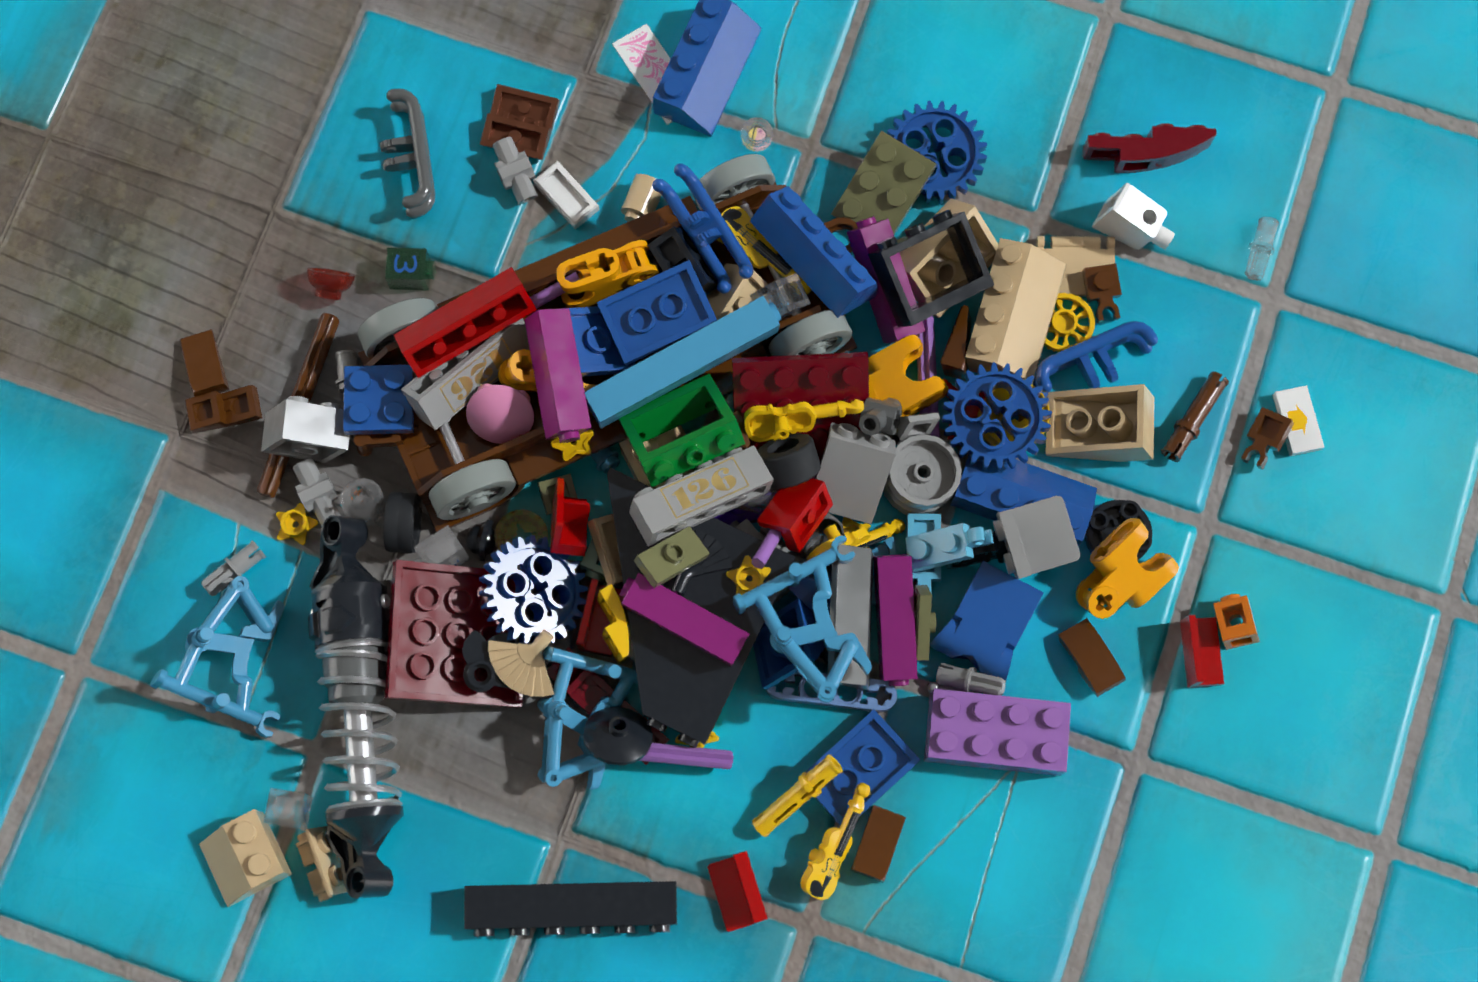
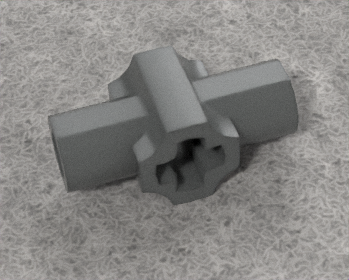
[859,398,902,435]

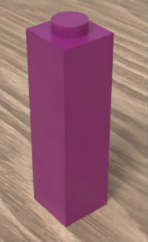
[846,216,925,343]
[524,308,591,443]
[873,554,918,686]
[619,573,749,667]

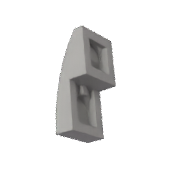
[883,413,940,444]

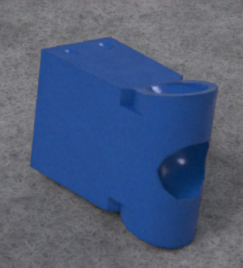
[929,561,1044,681]

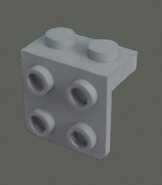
[993,496,1080,579]

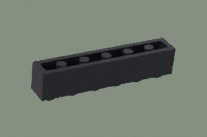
[464,881,677,937]

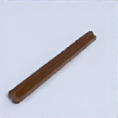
[257,313,339,498]

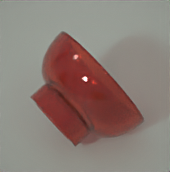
[307,267,355,300]

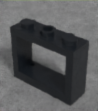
[868,210,994,327]

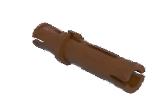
[1161,371,1229,462]

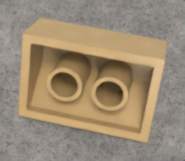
[900,198,998,318]

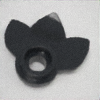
[462,630,515,692]

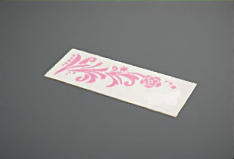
[612,24,673,125]

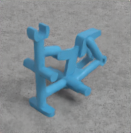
[733,535,872,703]
[150,576,284,738]
[537,646,638,790]

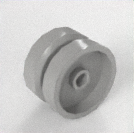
[883,434,962,515]

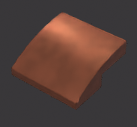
[480,84,560,160]

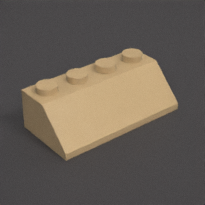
[965,238,1066,385]

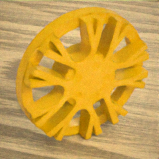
[1044,293,1095,352]

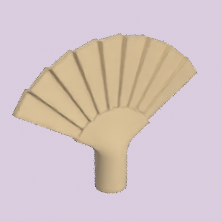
[488,629,554,697]

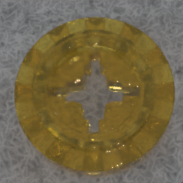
[494,509,548,552]

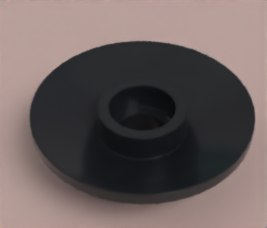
[583,707,653,765]

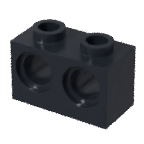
[647,226,718,295]

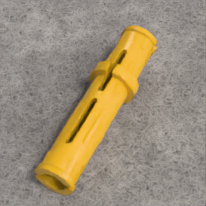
[752,754,843,837]

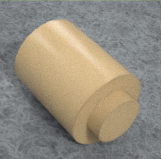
[621,174,662,222]

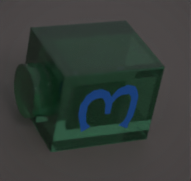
[385,248,436,290]

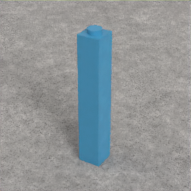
[585,296,782,429]

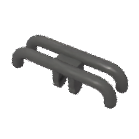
[380,89,435,218]

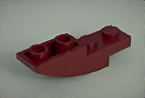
[1083,123,1216,173]

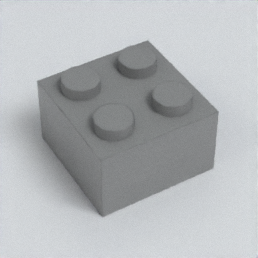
[261,396,350,463]

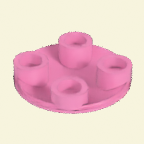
[466,383,534,444]

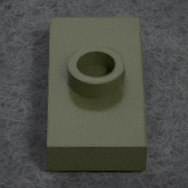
[634,526,710,588]
[913,585,936,660]

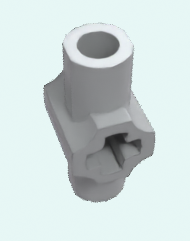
[492,137,538,204]
[293,458,341,527]

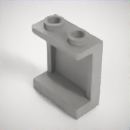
[815,423,896,524]

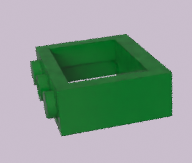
[619,374,746,487]

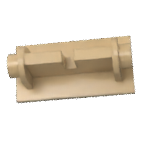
[296,826,347,902]

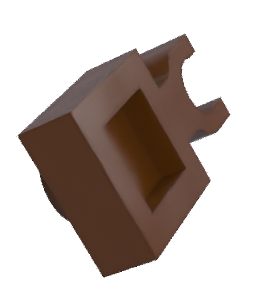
[1082,263,1122,323]
[1241,407,1294,470]

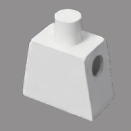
[1092,183,1175,250]

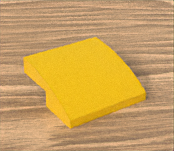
[596,584,629,664]

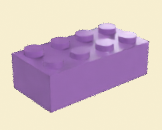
[924,689,1071,776]

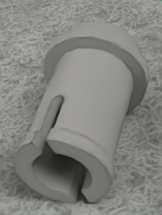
[335,350,357,394]

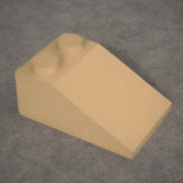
[1046,384,1155,462]

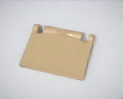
[1036,236,1115,296]

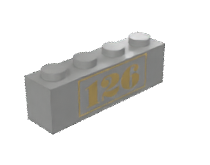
[401,318,530,430]
[629,445,774,547]

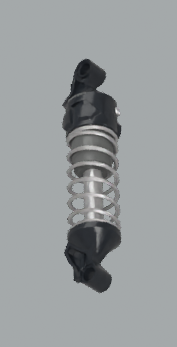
[308,515,404,899]

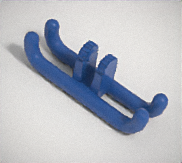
[652,163,754,294]
[1033,321,1158,398]

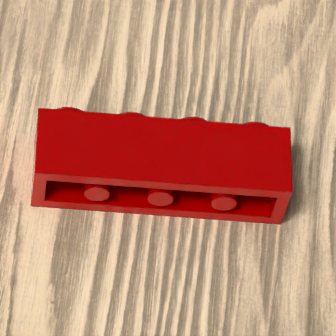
[394,267,537,378]

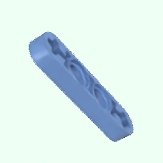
[765,671,897,713]

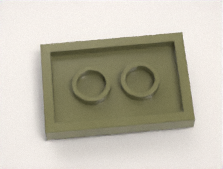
[831,131,937,235]

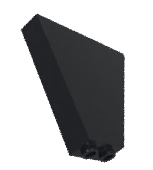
[607,468,795,748]

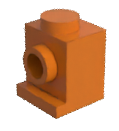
[1213,594,1260,650]

